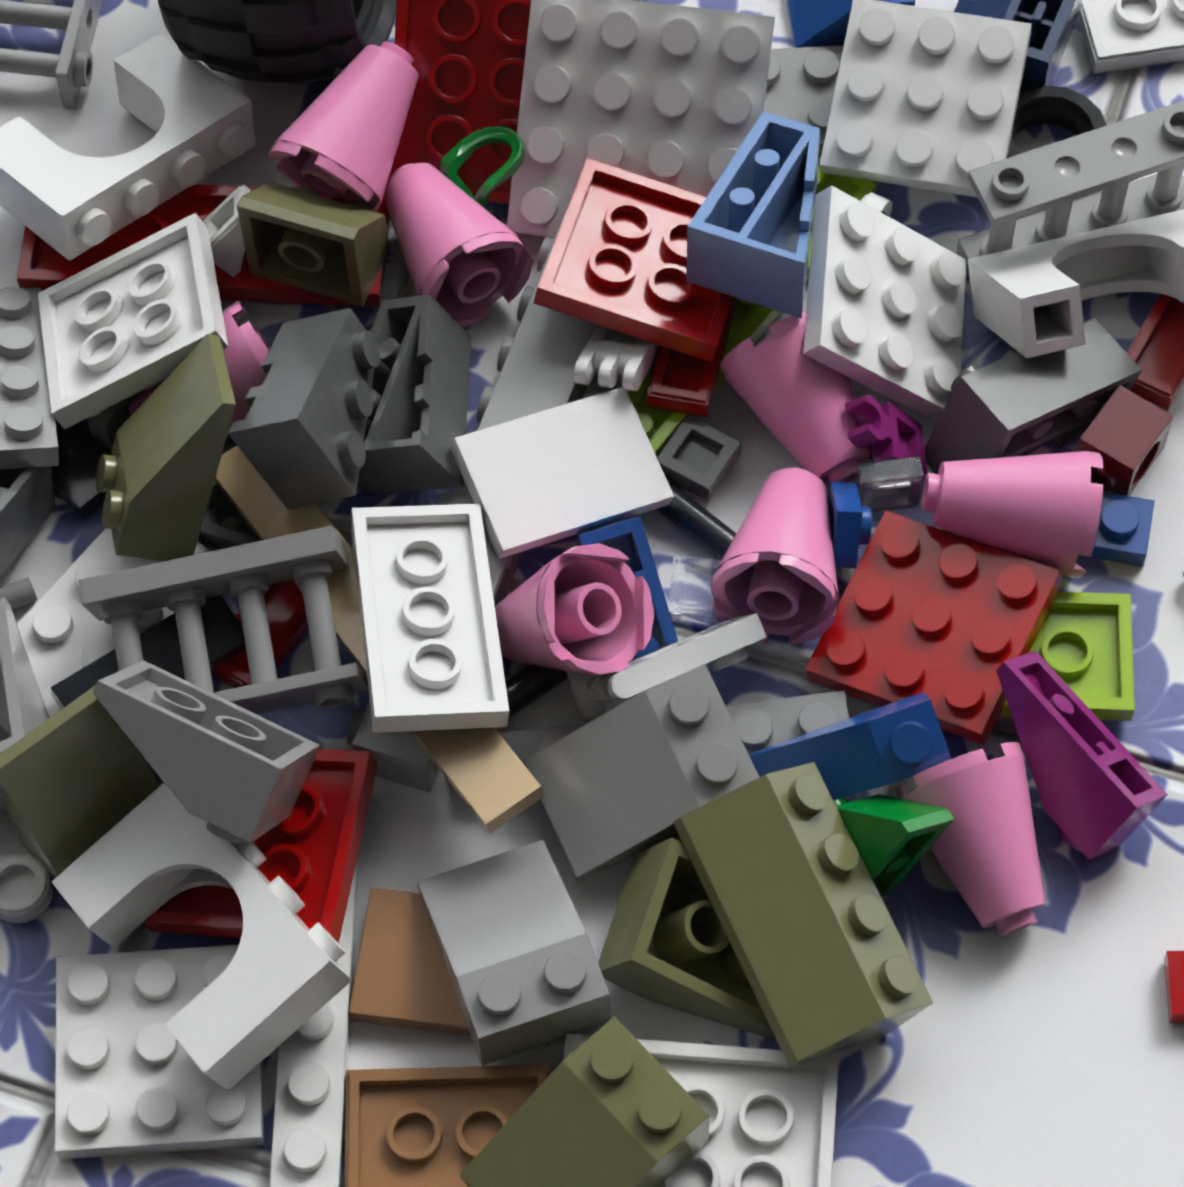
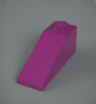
[996,651,1168,860]

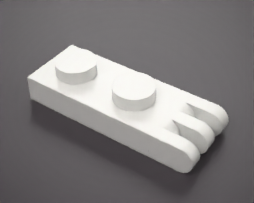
[574,325,660,391]
[587,613,767,703]

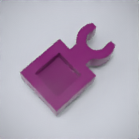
[845,395,927,487]

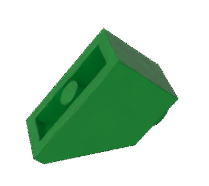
[834,794,955,897]

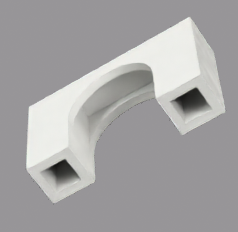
[0,33,256,261]
[968,209,1184,358]
[52,782,352,1091]

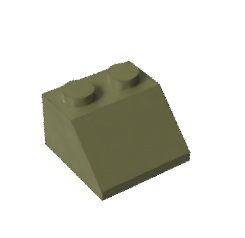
[237,182,389,307]

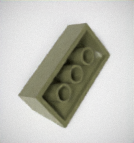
[673,762,933,1067]

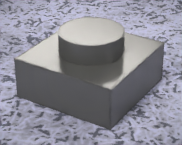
[657,414,741,501]

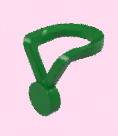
[440,126,525,211]

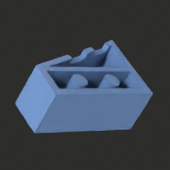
[686,111,820,319]

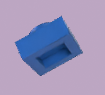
[829,482,872,569]
[1084,492,1155,567]

